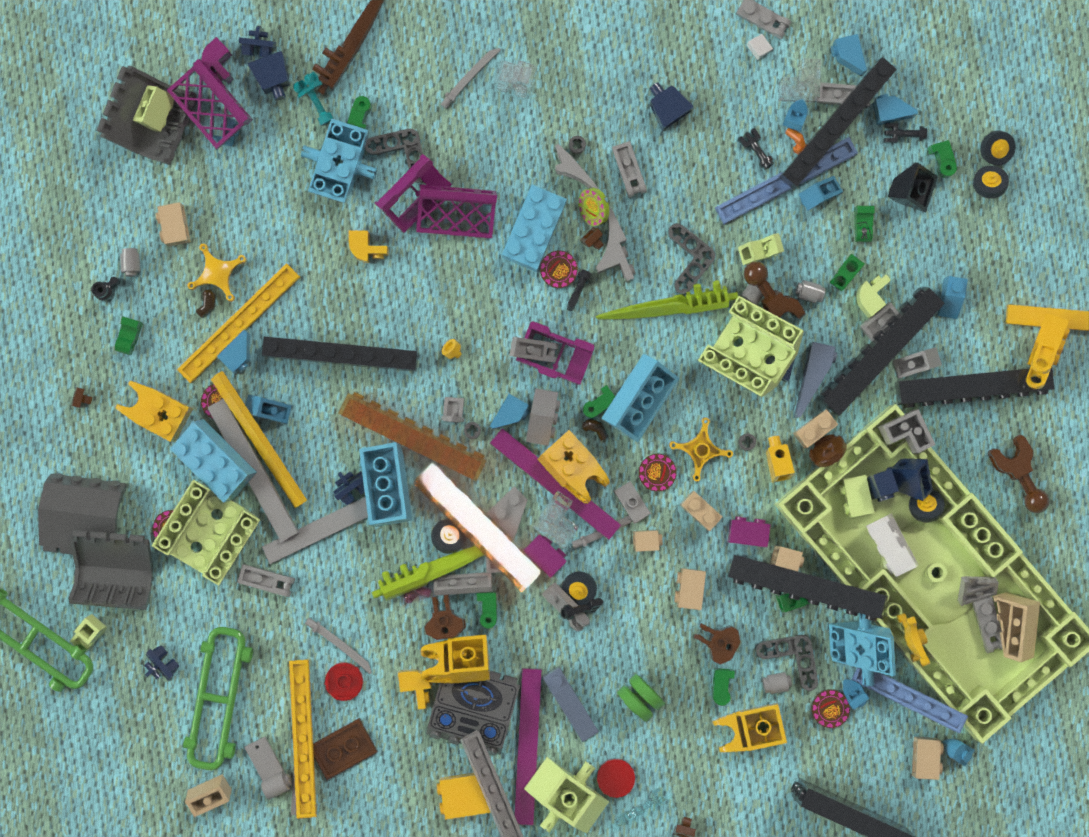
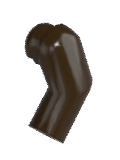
[196,289,216,318]
[582,419,609,441]

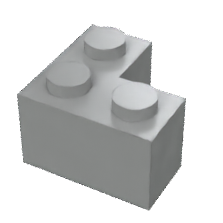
[526,388,560,446]
[878,409,936,454]

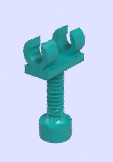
[293,72,334,126]

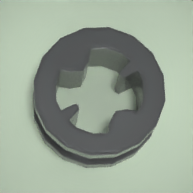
[569,135,586,154]
[464,422,481,439]
[738,433,756,451]

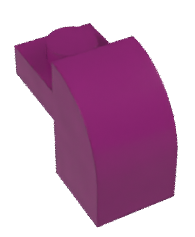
[202,37,233,84]

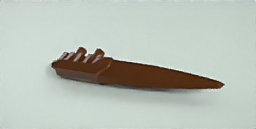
[312,0,384,95]

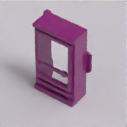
[374,154,452,233]
[516,321,595,386]

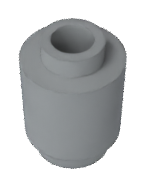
[120,248,141,277]
[795,280,825,303]
[740,284,763,305]
[762,672,792,694]

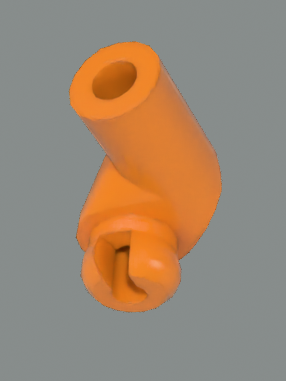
[785,128,806,154]

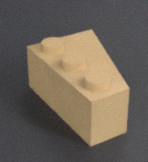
[993,592,1040,662]

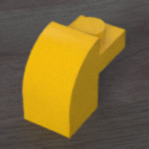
[349,230,389,263]
[398,669,432,710]

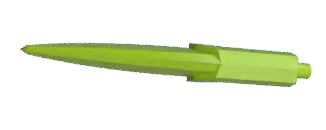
[595,280,738,319]
[371,538,506,601]

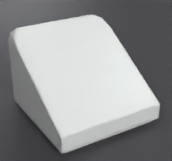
[747,34,773,60]

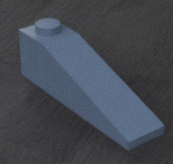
[794,342,837,418]
[543,666,599,742]

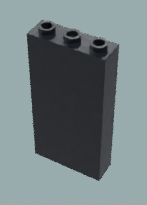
[791,778,916,837]

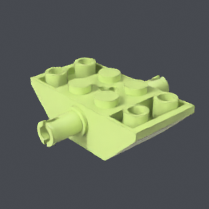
[524,757,609,833]

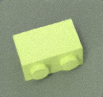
[133,85,174,132]
[839,475,874,518]

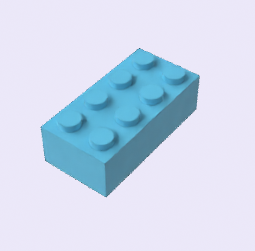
[502,185,567,272]
[601,354,680,443]
[170,419,257,503]
[359,442,412,527]

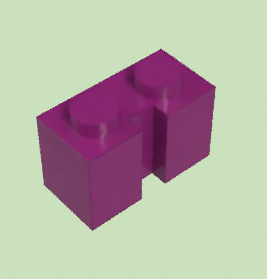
[727,516,771,547]
[523,534,567,578]

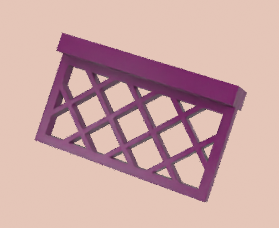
[167,59,253,149]
[416,184,497,238]

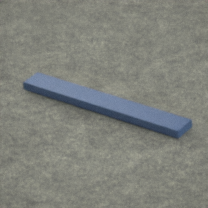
[715,137,858,225]

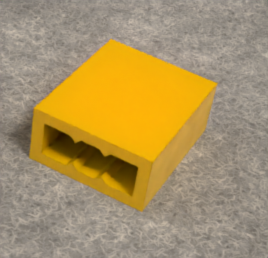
[437,772,491,820]

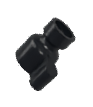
[91,277,120,302]

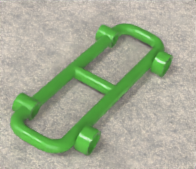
[0,588,93,692]
[183,627,253,770]

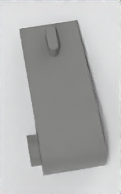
[244,736,293,800]

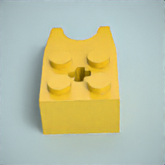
[1026,313,1070,389]
[115,381,193,442]
[537,430,610,504]
[420,635,490,684]
[712,703,787,752]

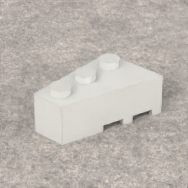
[866,513,918,577]

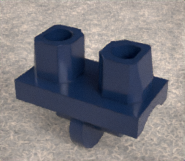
[239,25,277,57]
[333,471,365,505]
[144,645,179,681]

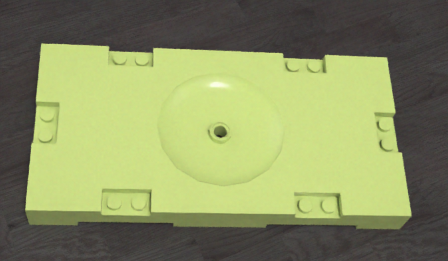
[774,404,1089,744]

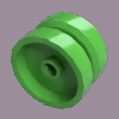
[617,673,666,723]

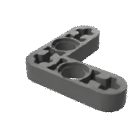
[365,129,423,184]
[668,223,715,295]
[755,635,818,691]

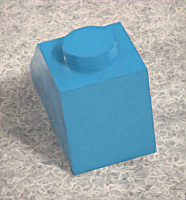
[831,34,867,76]
[872,94,918,125]
[798,176,843,211]
[938,276,968,319]
[217,330,250,374]
[245,394,292,424]
[490,394,530,429]

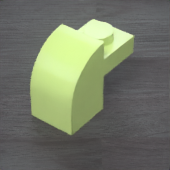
[738,233,784,265]
[857,275,891,318]
[69,614,107,654]

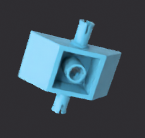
[301,119,377,203]
[829,613,896,686]

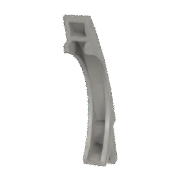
[555,144,636,283]

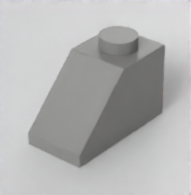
[893,347,942,379]

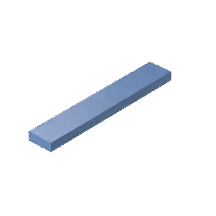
[852,667,968,734]

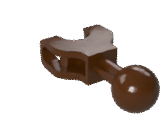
[743,261,806,319]
[988,434,1050,513]

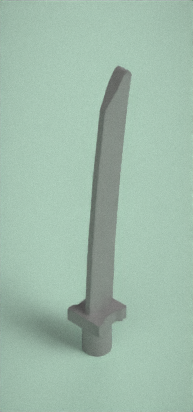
[440,48,501,109]
[571,515,632,549]
[305,618,372,674]

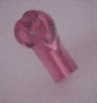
[403,587,431,604]

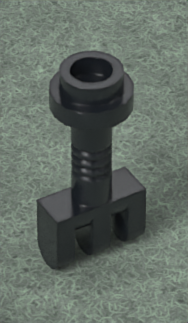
[884,123,927,143]
[738,128,774,170]
[567,269,592,311]
[561,598,603,620]

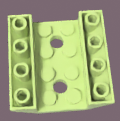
[698,296,804,397]
[151,479,260,586]

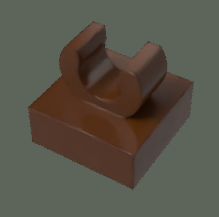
[580,227,604,250]
[71,387,93,408]
[672,817,696,837]

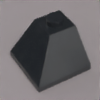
[888,162,938,212]

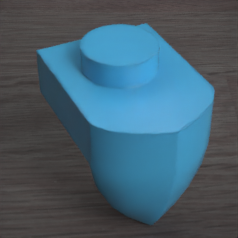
[783,99,808,132]
[213,118,240,147]
[843,679,869,710]
[942,739,975,766]

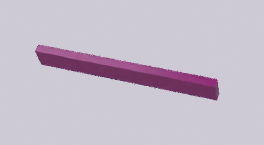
[490,429,621,540]
[515,668,542,825]

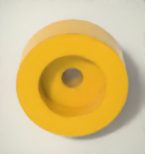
[442,339,462,359]

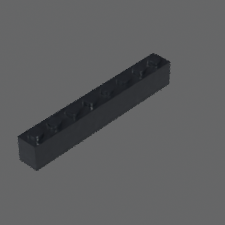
[779,57,897,189]
[818,287,945,416]
[262,336,419,372]
[895,368,1055,408]
[728,555,888,622]

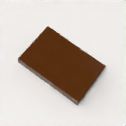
[313,718,378,780]

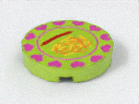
[578,187,609,226]

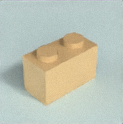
[156,202,191,247]
[793,409,838,448]
[680,491,722,531]
[633,530,663,552]
[770,546,804,571]
[674,568,706,610]
[912,737,944,780]
[185,774,232,817]

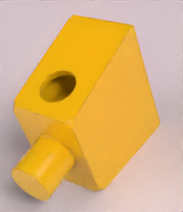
[766,436,795,483]

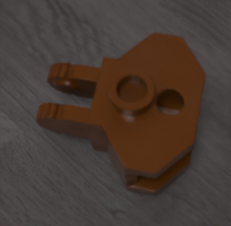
[425,595,466,640]
[694,623,741,665]

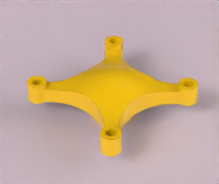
[187,244,247,302]
[669,417,733,481]
[897,613,930,667]

